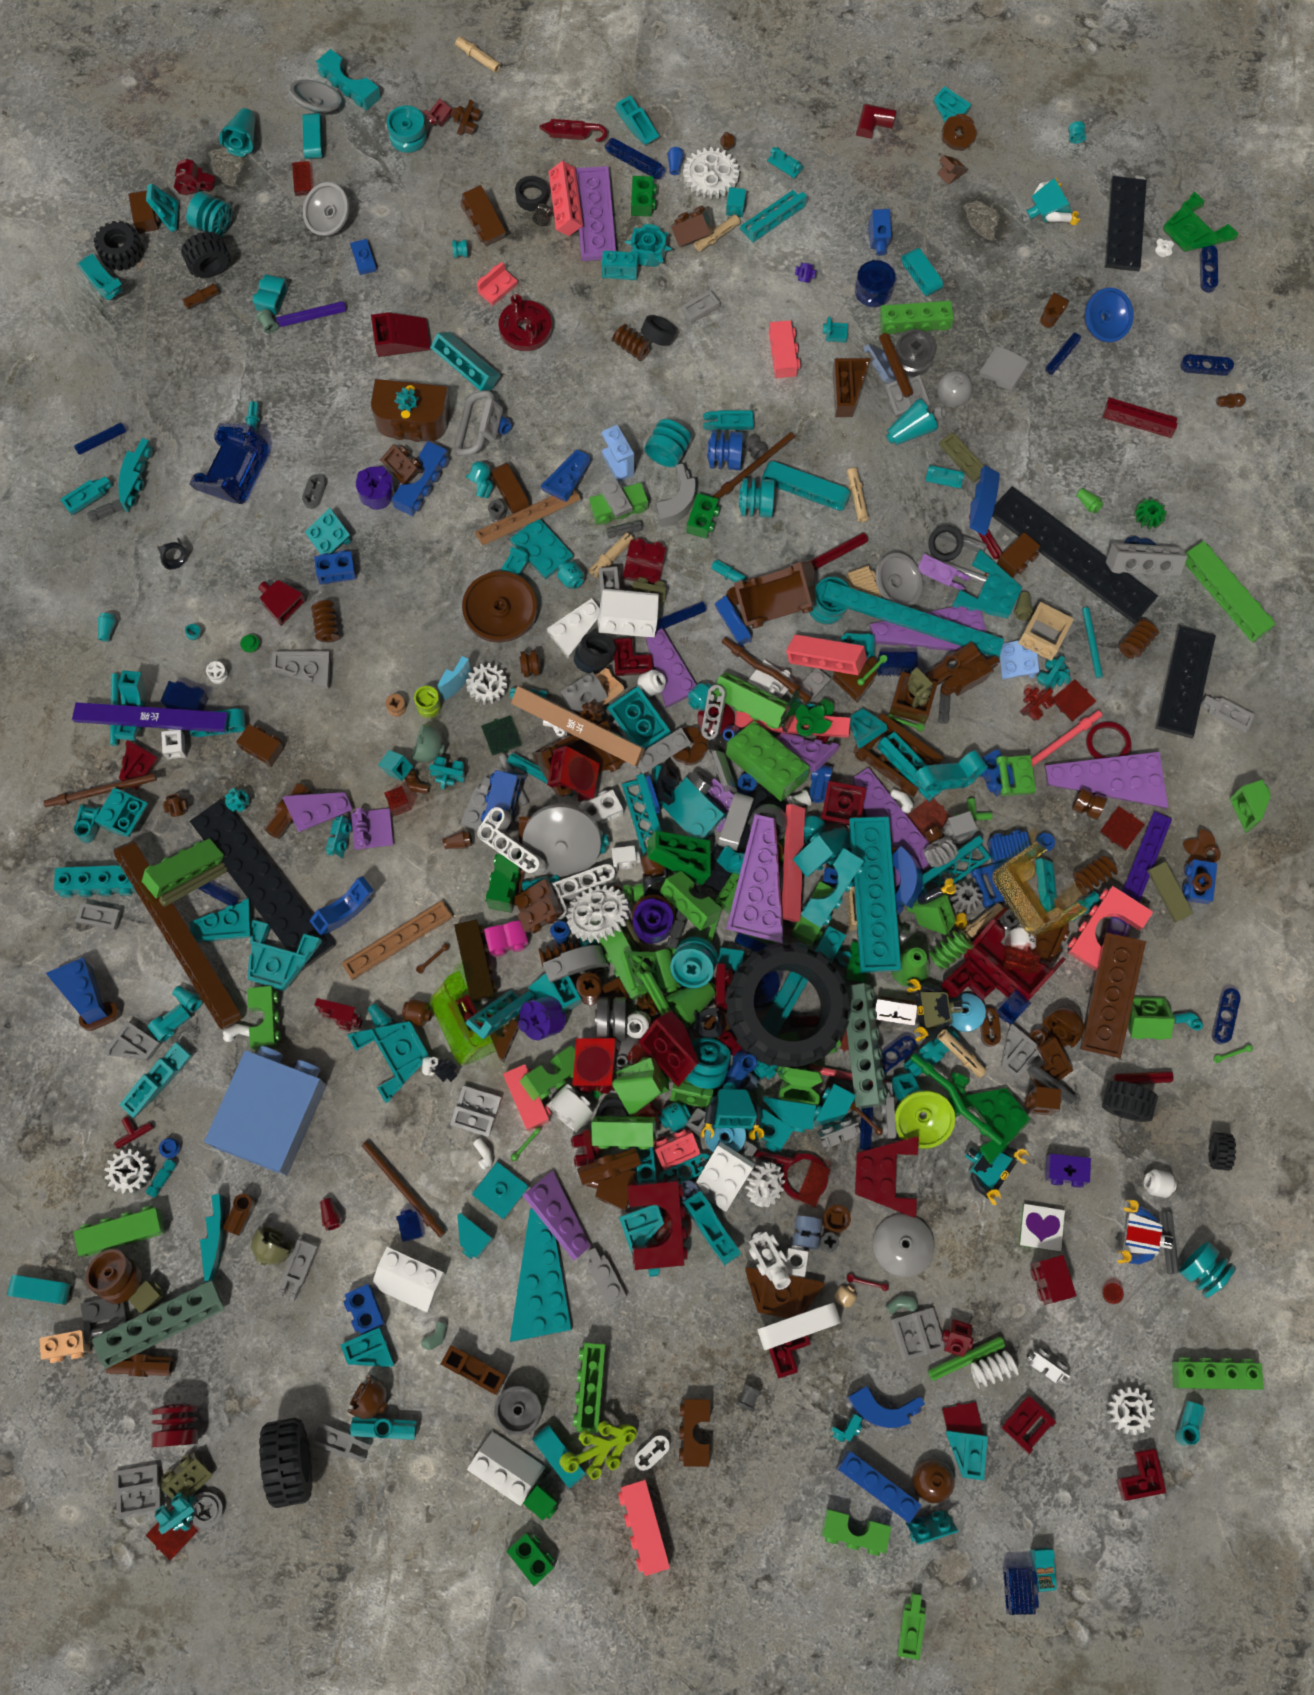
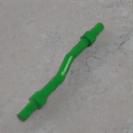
[910,1054,1004,1146]

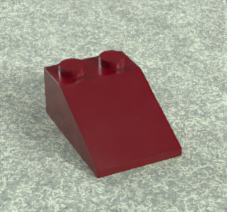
[638,1010,699,1087]

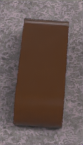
[490,463,529,514]

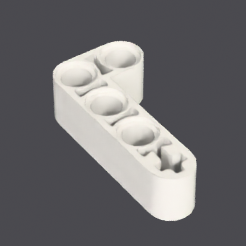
[478,807,546,875]
[550,864,615,923]
[757,1303,841,1350]

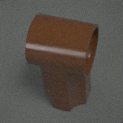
[223,1194,256,1236]

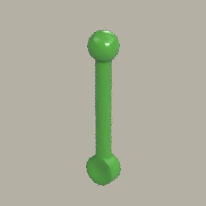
[857,655,887,685]
[887,714,924,732]
[1213,1044,1253,1063]
[511,1127,542,1161]

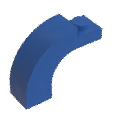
[892,846,923,916]
[310,876,374,936]
[847,1386,925,1428]

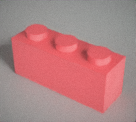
[769,320,800,378]
[503,1064,551,1132]

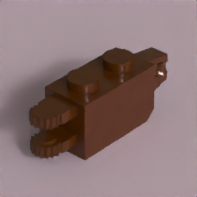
[940,655,1000,696]

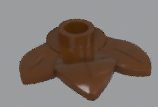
[1183,829,1221,864]

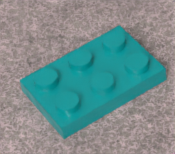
[510,519,574,580]

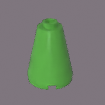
[891,948,930,987]
[665,981,716,1030]

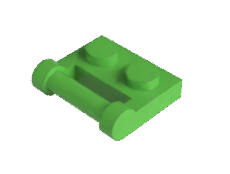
[996,755,1036,796]

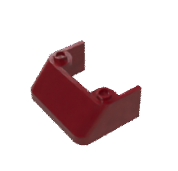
[964,907,1066,1006]

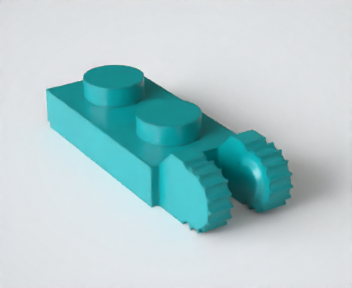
[703,410,754,431]

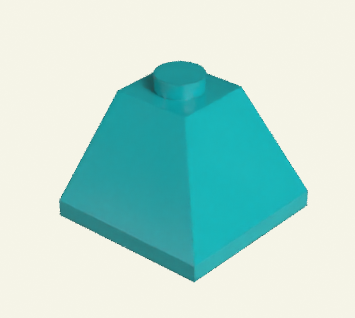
[763,1096,816,1133]

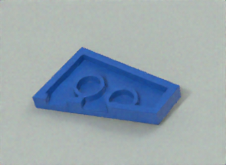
[540,449,591,502]

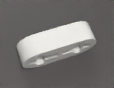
[635,1435,669,1471]

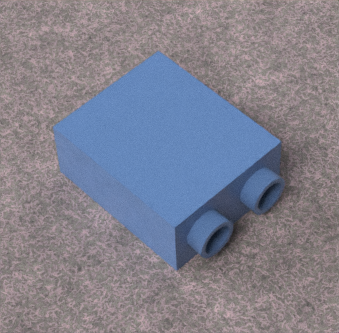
[204,1046,327,1176]

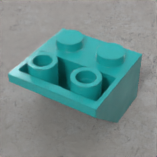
[94,788,148,837]
[528,973,582,1014]
[813,1084,856,1127]

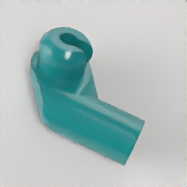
[1173,1012,1203,1031]

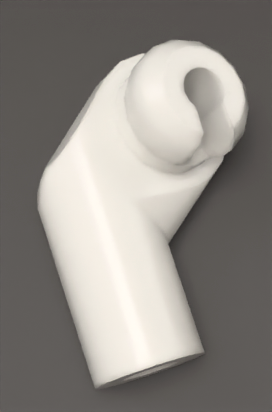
[543,720,567,737]
[223,1023,250,1042]
[422,1057,438,1076]
[474,1138,493,1170]

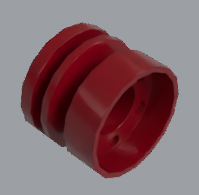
[151,1403,198,1448]

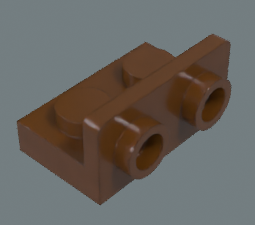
[380,444,424,485]
[1031,917,1070,962]

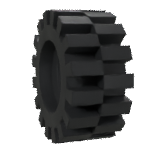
[1208,1132,1236,1171]

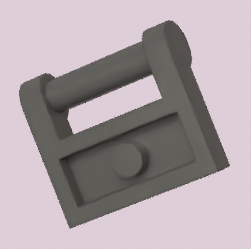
[81,1299,128,1342]

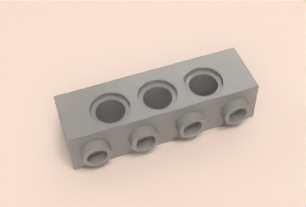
[1106,543,1188,576]

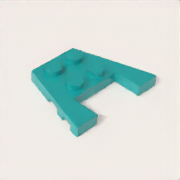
[952,550,1022,619]
[247,920,322,991]
[347,1021,429,1103]

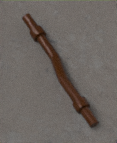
[722,637,811,703]

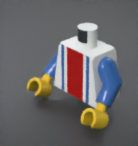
[1117,1199,1173,1265]

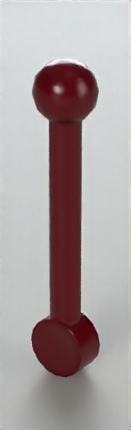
[846,1274,889,1291]

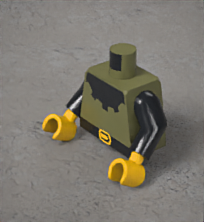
[907,979,964,1042]

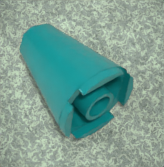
[219,108,255,157]
[886,399,938,445]

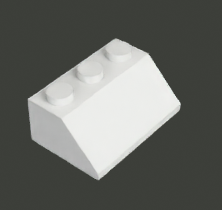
[597,588,658,638]
[371,1247,446,1313]
[467,1431,545,1506]

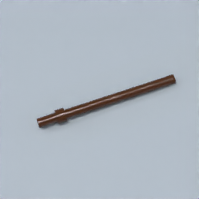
[711,432,795,500]
[44,773,157,808]
[362,1141,446,1238]

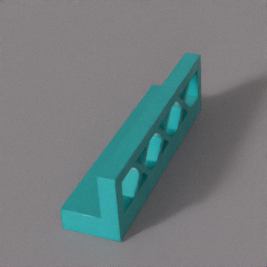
[740,190,807,243]
[877,732,943,803]
[622,774,661,856]
[922,836,991,892]
[761,972,808,1037]
[465,990,534,1039]

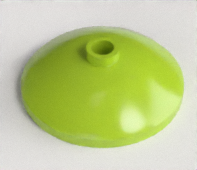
[895,1090,955,1149]

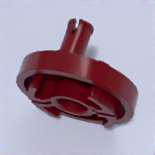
[498,294,552,351]

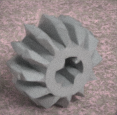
[924,837,958,867]
[949,881,983,914]

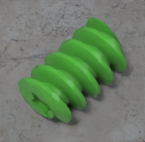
[928,930,974,970]

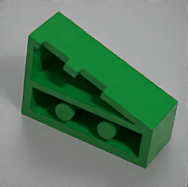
[647,830,711,885]
[485,852,522,913]

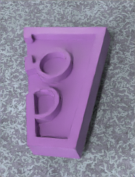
[776,733,839,772]
[283,792,353,833]

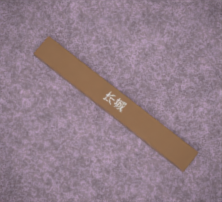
[511,686,645,766]

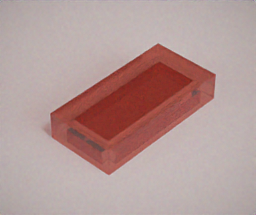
[292,161,312,196]
[796,1161,831,1208]

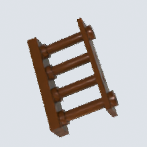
[853,713,944,797]

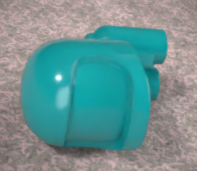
[465,461,493,499]

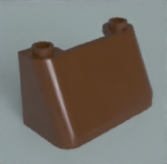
[734,562,816,629]
[532,720,625,797]

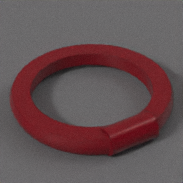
[1086,722,1132,759]
[781,1152,828,1202]

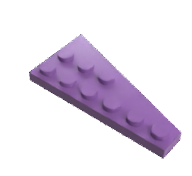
[870,606,987,651]
[1045,752,1168,809]
[852,768,930,889]
[726,814,784,944]

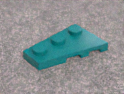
[190,898,251,942]

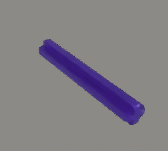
[276,301,346,327]

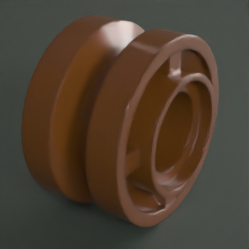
[519,650,540,678]

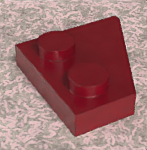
[119,740,159,791]

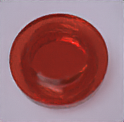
[1102,1283,1124,1304]

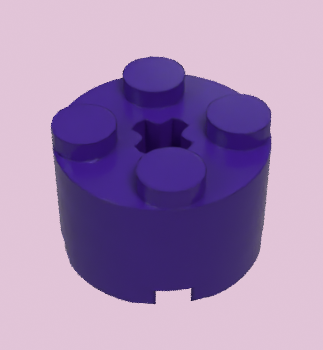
[356,466,395,510]
[633,899,673,943]
[518,996,566,1041]

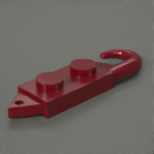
[539,119,608,142]

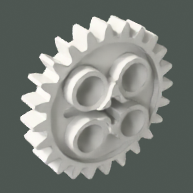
[683,147,739,199]
[566,885,630,943]

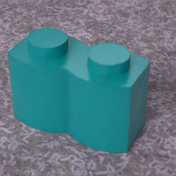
[253,274,288,315]

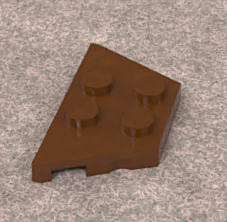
[745,1267,825,1319]

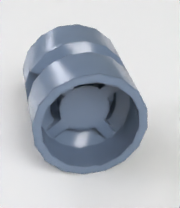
[792,1216,823,1250]

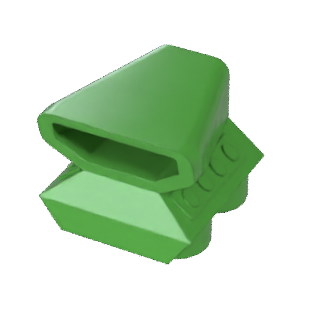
[613,1057,670,1115]
[775,1066,823,1105]

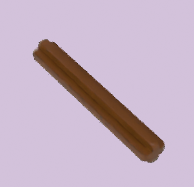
[879,333,913,398]

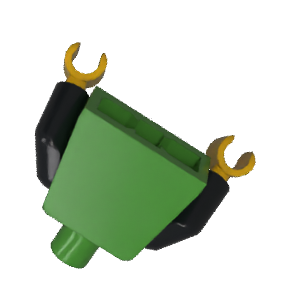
[907,878,967,935]

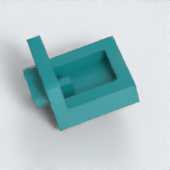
[822,317,848,343]
[501,546,528,576]
[830,1414,863,1443]

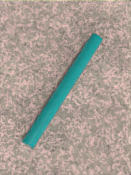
[1082,607,1103,679]
[110,673,119,746]

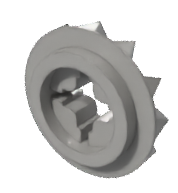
[191,1492,223,1529]

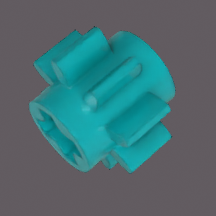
[394,387,419,412]
[225,788,250,812]
[754,1061,778,1080]

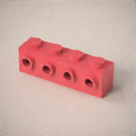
[548,160,583,236]
[786,635,867,675]
[618,1479,670,1576]

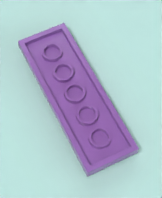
[575,166,616,261]

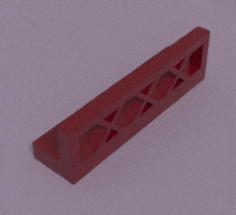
[1102,397,1178,438]

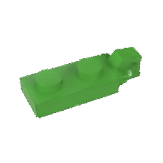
[897,1592,926,1660]

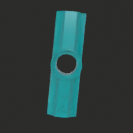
[903,1028,961,1078]
[350,1417,417,1440]

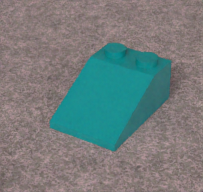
[661,777,728,840]

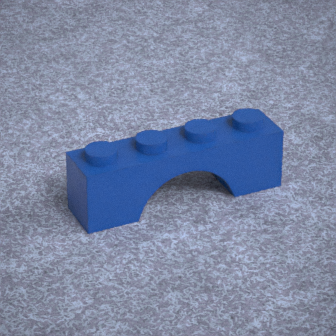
[392,441,449,516]
[836,1451,922,1523]

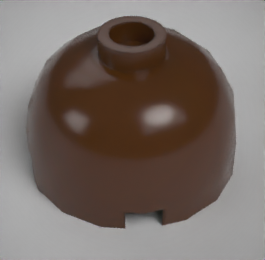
[1042,1008,1084,1048]
[347,1374,388,1419]
[912,1459,955,1503]

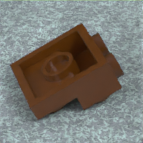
[514,879,563,934]

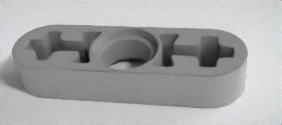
[701,685,727,740]

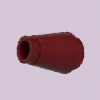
[320,1198,342,1231]

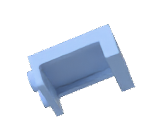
[602,425,634,482]

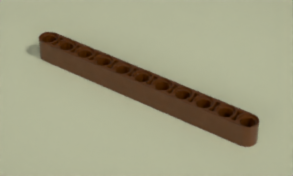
[114,841,241,1030]

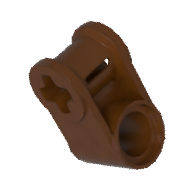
[1040,292,1070,328]

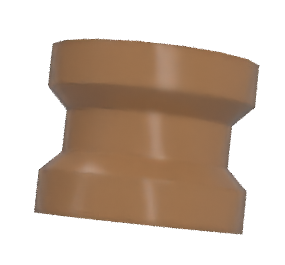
[385,694,406,717]

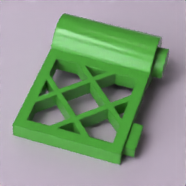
[620,949,681,995]

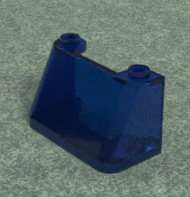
[189,423,269,504]

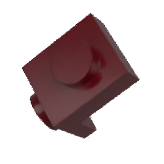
[423,98,452,127]

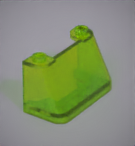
[430,971,496,1065]

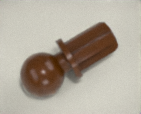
[1217,393,1246,408]

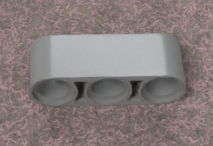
[718,792,754,851]

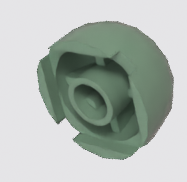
[412,724,445,763]

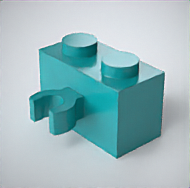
[815,926,852,968]

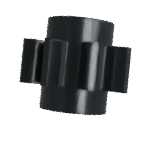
[433,1058,458,1082]

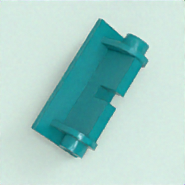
[767,147,804,179]
[925,465,965,489]
[325,815,352,858]

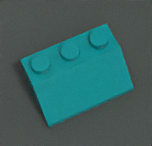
[607,686,671,750]

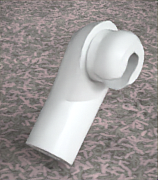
[890,788,914,813]

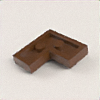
[1030,1036,1074,1088]

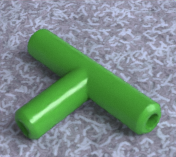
[954,798,993,821]

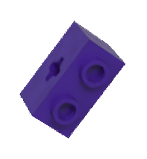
[1045,1154,1091,1188]

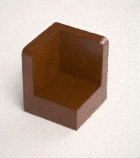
[602,978,630,1009]

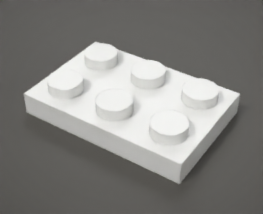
[695,1142,755,1212]

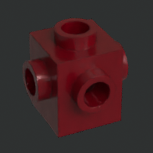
[941,1318,974,1357]

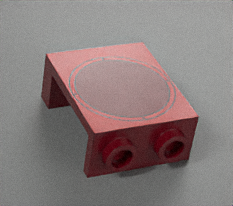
[547,746,600,802]
[572,1038,620,1094]

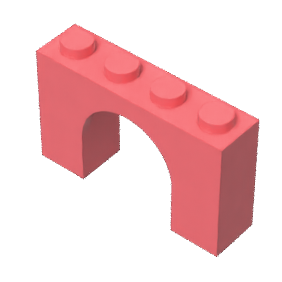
[1068,886,1153,972]

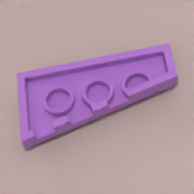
[646,629,696,708]
[522,1170,591,1261]

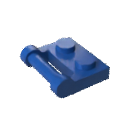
[970,862,1017,908]

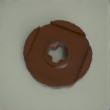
[942,114,977,151]
[672,727,708,765]

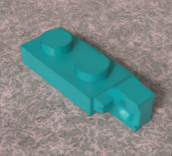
[60,476,112,516]
[1036,858,1057,914]

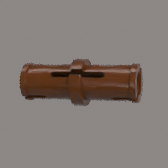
[182,283,219,309]

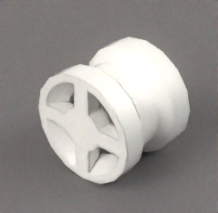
[206,661,228,684]

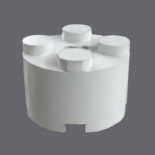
[547,1084,594,1132]

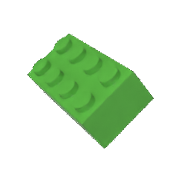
[726,721,810,801]

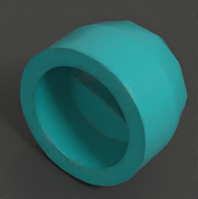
[185,624,201,640]

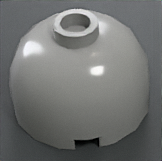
[936,370,973,408]

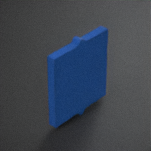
[646,775,660,816]

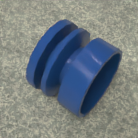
[707,430,743,471]

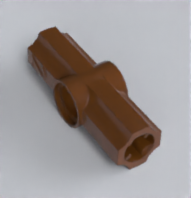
[925,642,981,686]
[264,783,311,839]
[577,1148,641,1186]
[106,1354,174,1377]

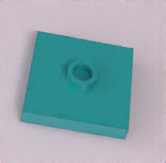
[472,1162,529,1220]

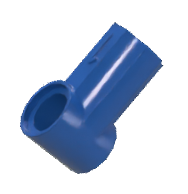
[809,765,833,803]
[724,1049,757,1090]

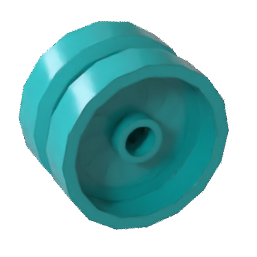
[386,105,427,153]
[670,937,718,988]
[686,1038,731,1089]

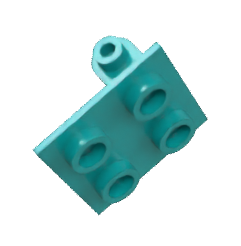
[305,508,351,554]
[906,1510,959,1545]

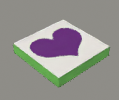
[1019,1204,1065,1252]

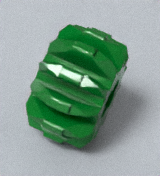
[1134,497,1167,530]

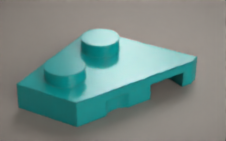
[619,1205,665,1254]
[946,1430,988,1481]

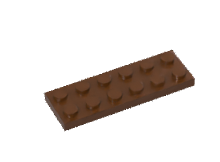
[1080,932,1146,1058]

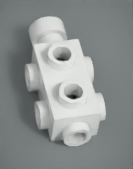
[748,1232,791,1290]

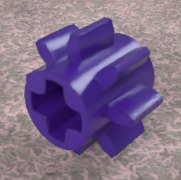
[795,262,816,283]

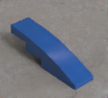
[969,465,1000,536]

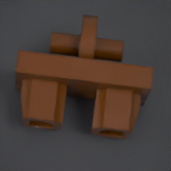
[451,100,481,135]

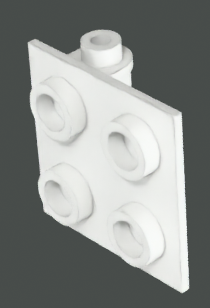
[747,660,795,699]

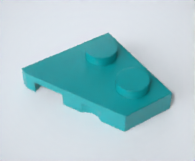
[934,86,971,123]
[146,183,179,232]
[848,708,888,749]
[340,1327,395,1367]

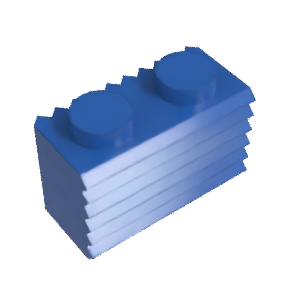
[987,830,1033,865]

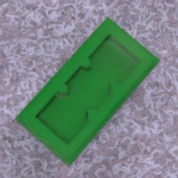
[845,942,866,984]

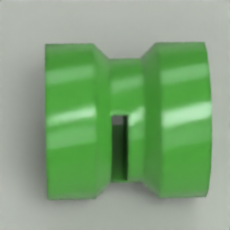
[623,883,644,904]

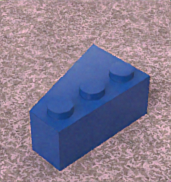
[481,769,527,832]
[46,957,107,1024]

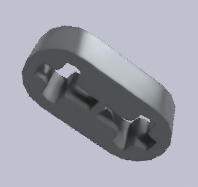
[302,474,326,509]
[689,770,712,794]

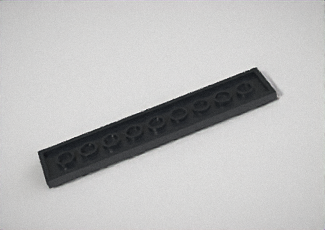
[992,486,1158,625]
[189,799,335,970]

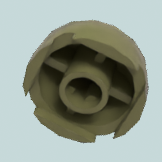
[251,1225,294,1265]

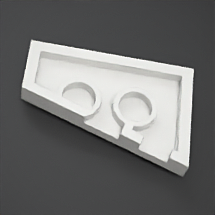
[547,598,599,659]

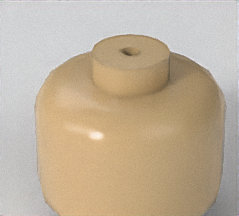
[834,1285,857,1308]

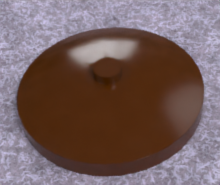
[462,571,537,643]

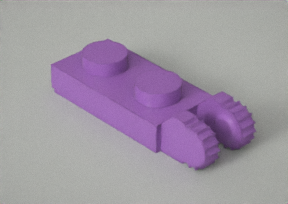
[918,554,970,591]

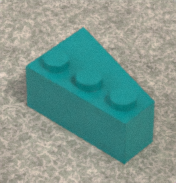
[793,828,851,877]

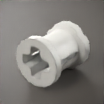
[787,789,812,807]

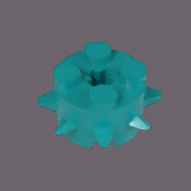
[625,224,672,267]

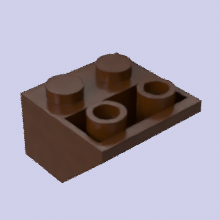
[671,205,714,247]

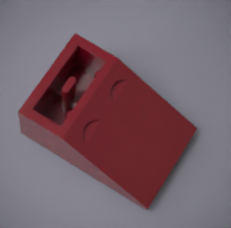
[371,312,431,357]

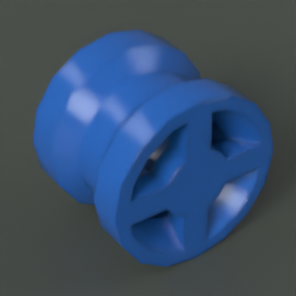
[737,774,756,796]

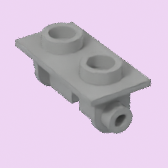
[816,1117,861,1148]
[1026,1345,1070,1385]

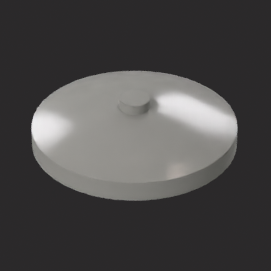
[522,804,601,877]

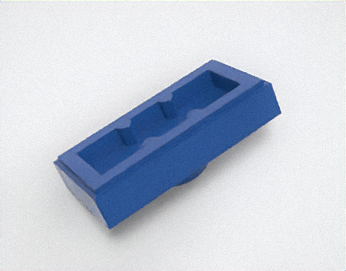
[350,239,377,275]

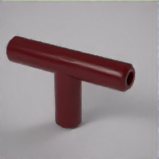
[114,1117,154,1149]
[754,1150,794,1166]

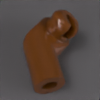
[405,771,430,794]

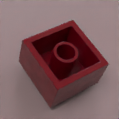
[821,781,867,826]
[1030,1255,1077,1305]

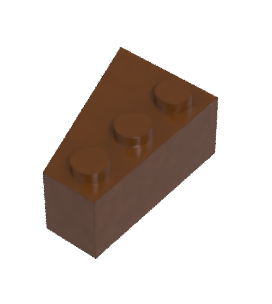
[460,185,506,247]
[832,358,870,417]

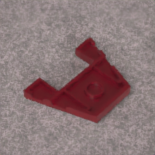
[855,1137,919,1218]

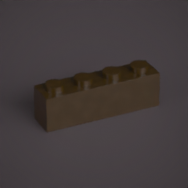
[454,919,498,1004]

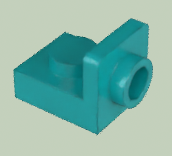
[717,846,745,874]

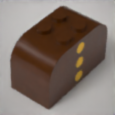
[371,379,451,442]

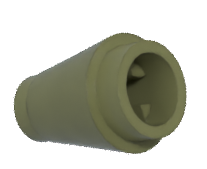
[1014,592,1033,621]

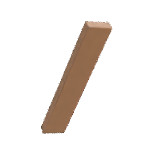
[474,489,581,546]
[341,901,453,981]

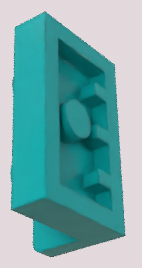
[601,250,638,280]

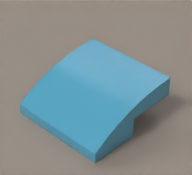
[438,656,472,700]

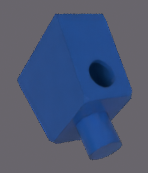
[868,209,891,256]

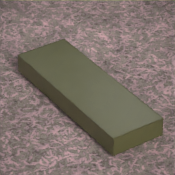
[939,432,984,483]
[1147,862,1193,923]

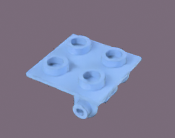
[1000,641,1040,679]

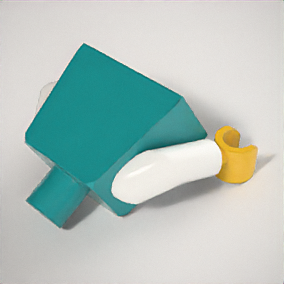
[1026,178,1081,225]

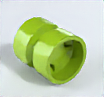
[414,686,441,718]

